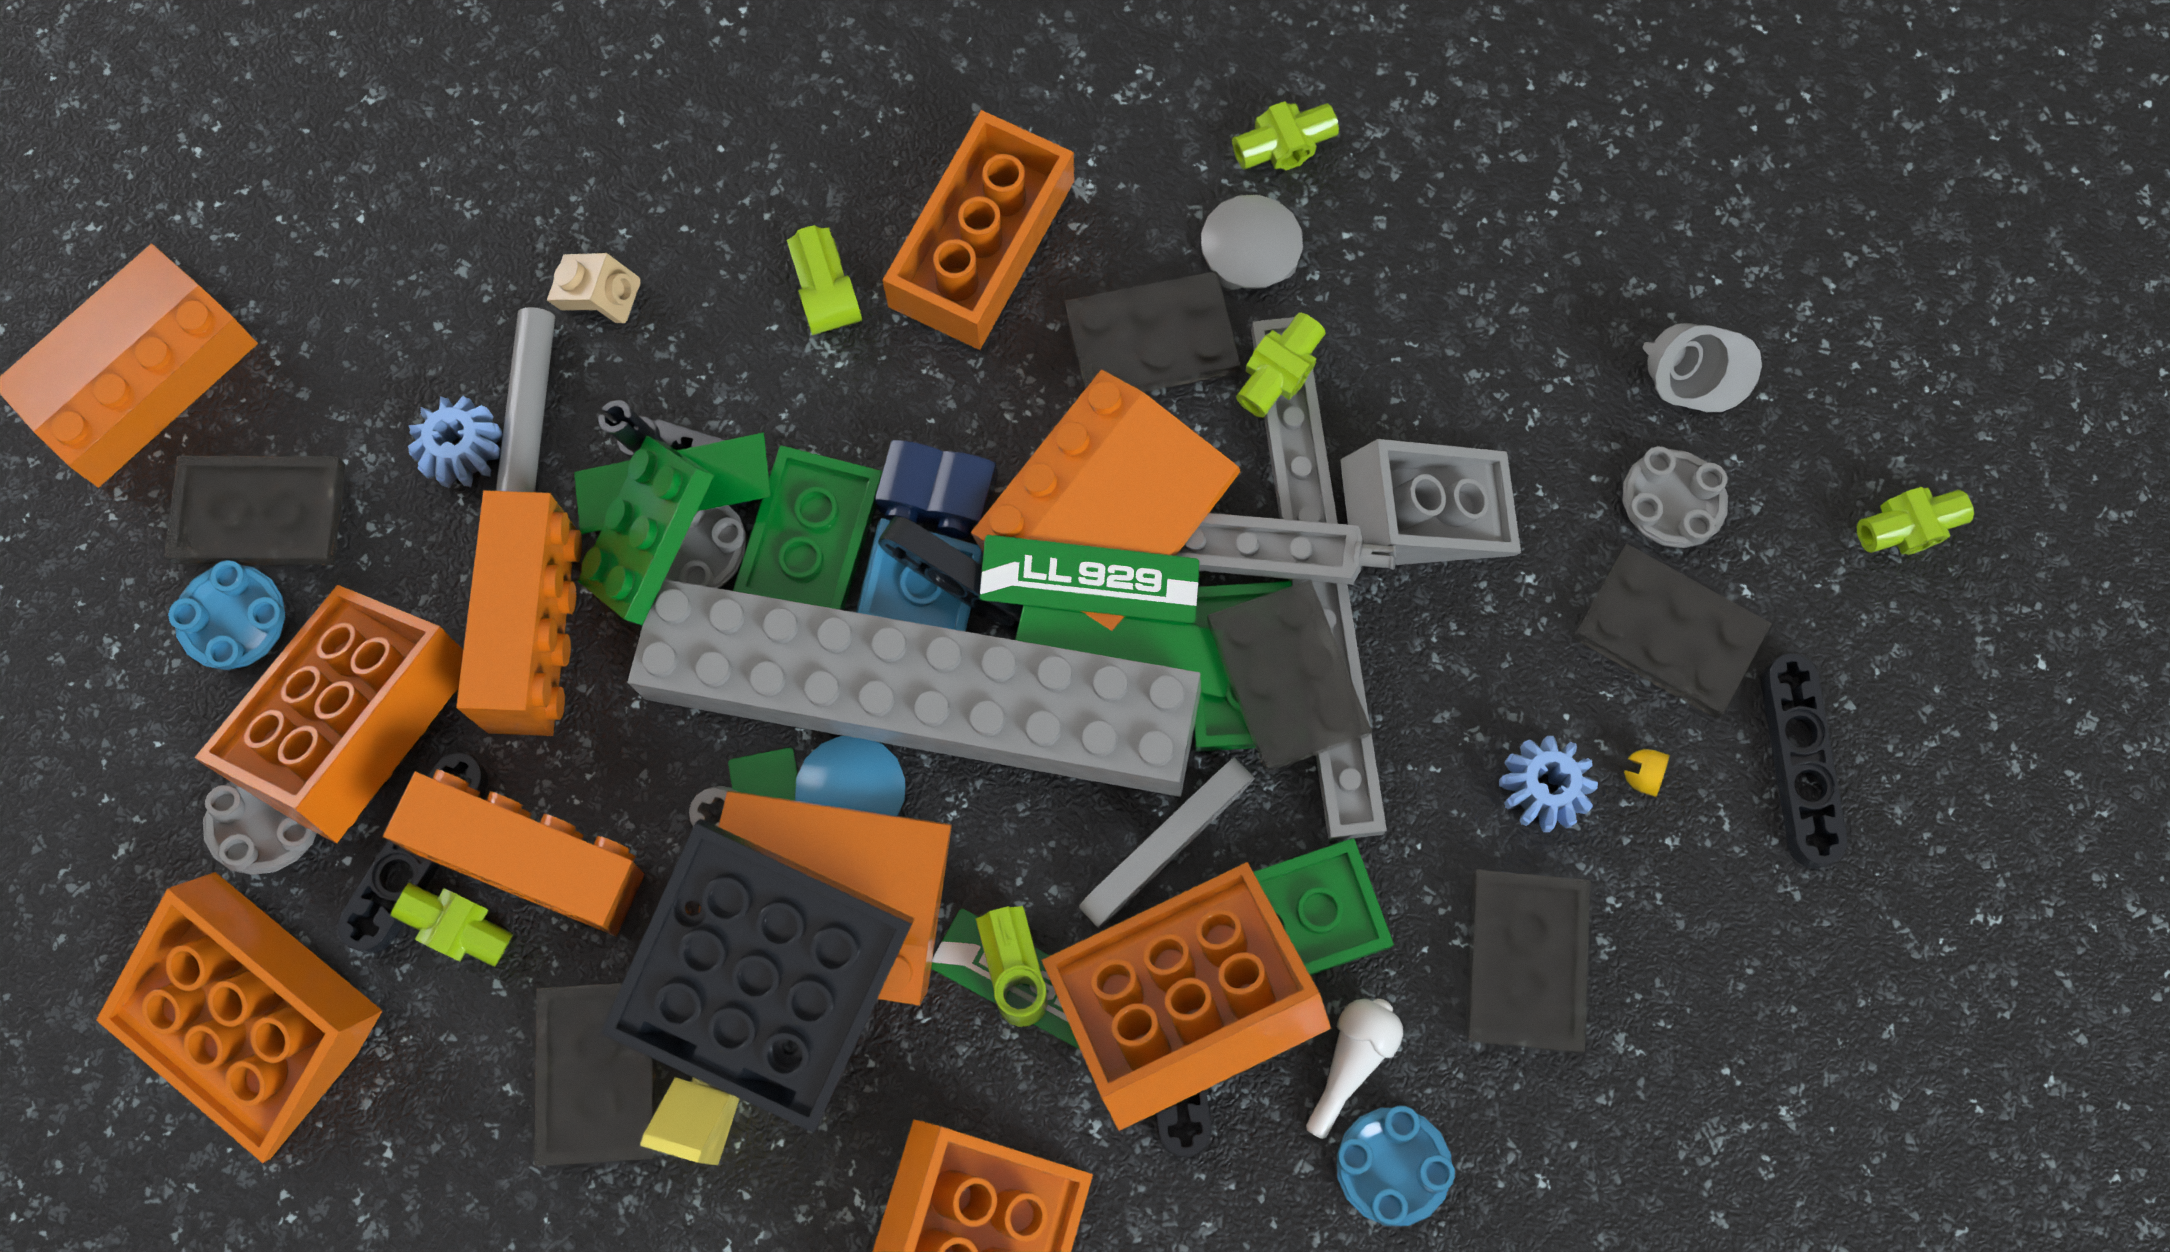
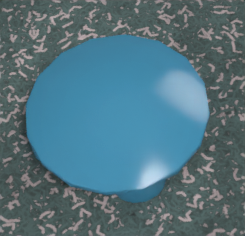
[168,560,286,670]
[795,736,905,816]
[1336,1106,1455,1226]

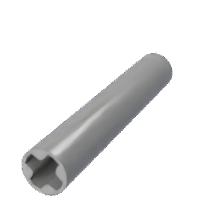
[496,307,555,492]

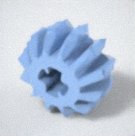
[408,396,503,488]
[1499,736,1598,832]

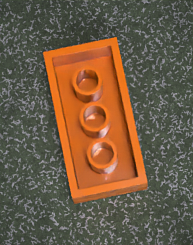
[883,110,1074,350]
[456,490,582,736]
[383,769,645,937]

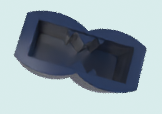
[875,440,998,539]

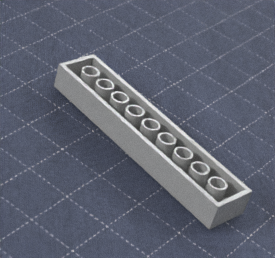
[627,579,1201,797]

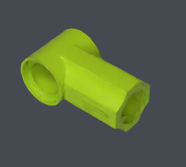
[787,225,862,335]
[976,906,1048,1027]

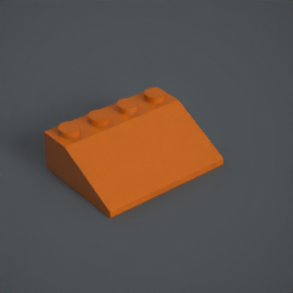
[0,243,258,488]
[971,369,1240,631]
[195,585,463,843]
[698,791,952,1005]
[1042,862,1331,1131]
[96,872,382,1163]
[873,1119,1093,1252]

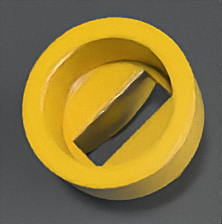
[1624,749,1670,797]

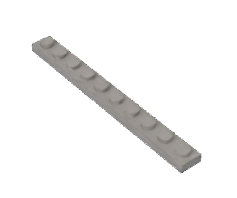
[1251,317,1387,841]

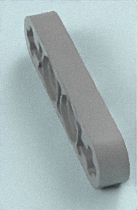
[1079,758,1254,928]

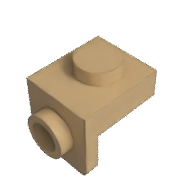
[547,253,641,323]

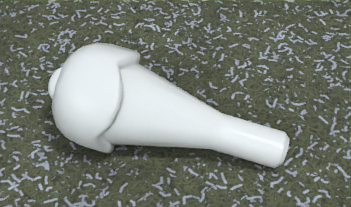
[1306,999,1403,1139]

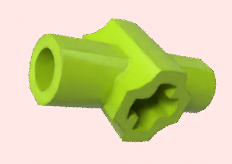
[1232,101,1339,171]
[1236,313,1326,417]
[1857,487,1974,555]
[390,882,513,967]

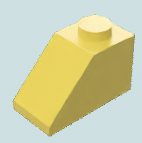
[640,1077,739,1165]

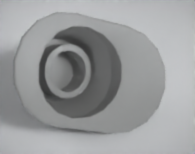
[1643,323,1762,412]

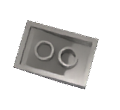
[1340,439,1521,565]

